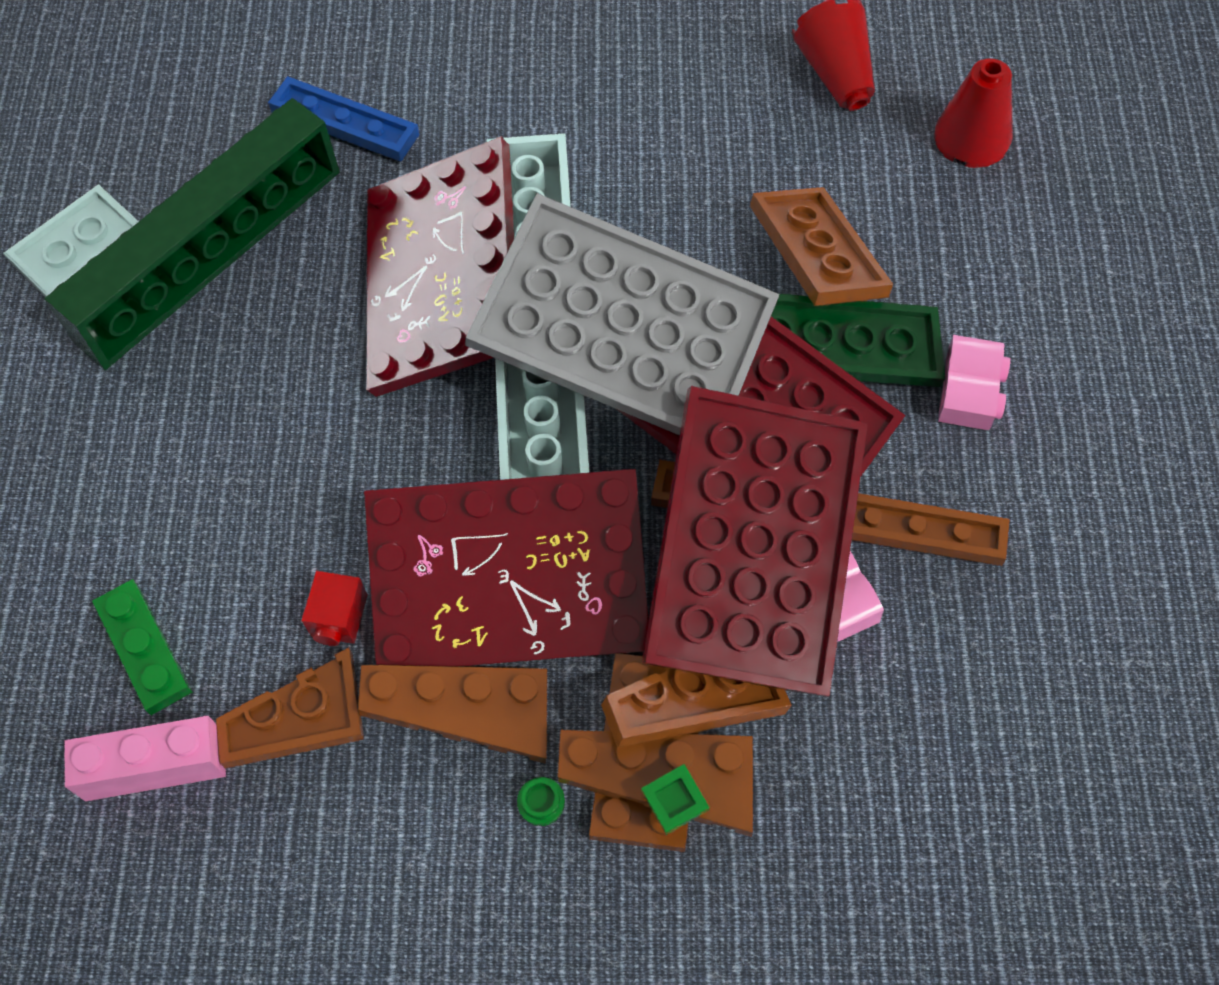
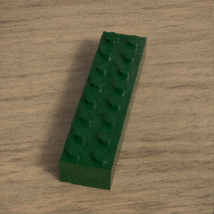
[44,98,340,370]

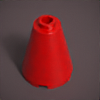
[792,0,875,111]
[934,58,1013,168]

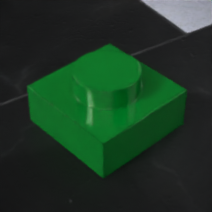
[641,764,710,835]

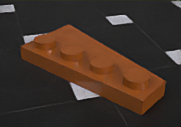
[358,665,547,764]
[601,669,792,748]
[558,730,753,837]

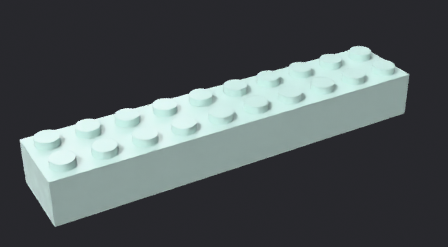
[487,133,590,480]

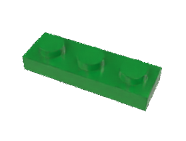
[92,579,193,715]

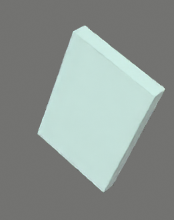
[4,184,139,297]

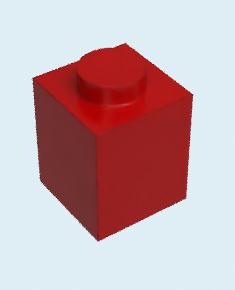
[301,571,368,646]

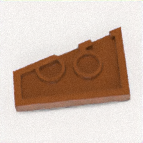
[216,647,364,769]

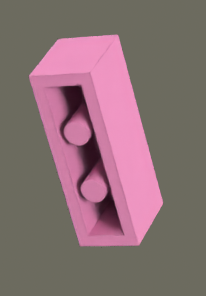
[65,716,226,801]

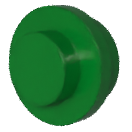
[517,777,565,826]

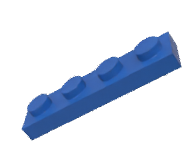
[268,76,420,162]

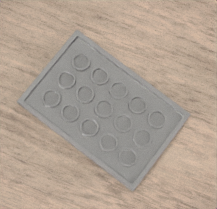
[465,193,780,435]

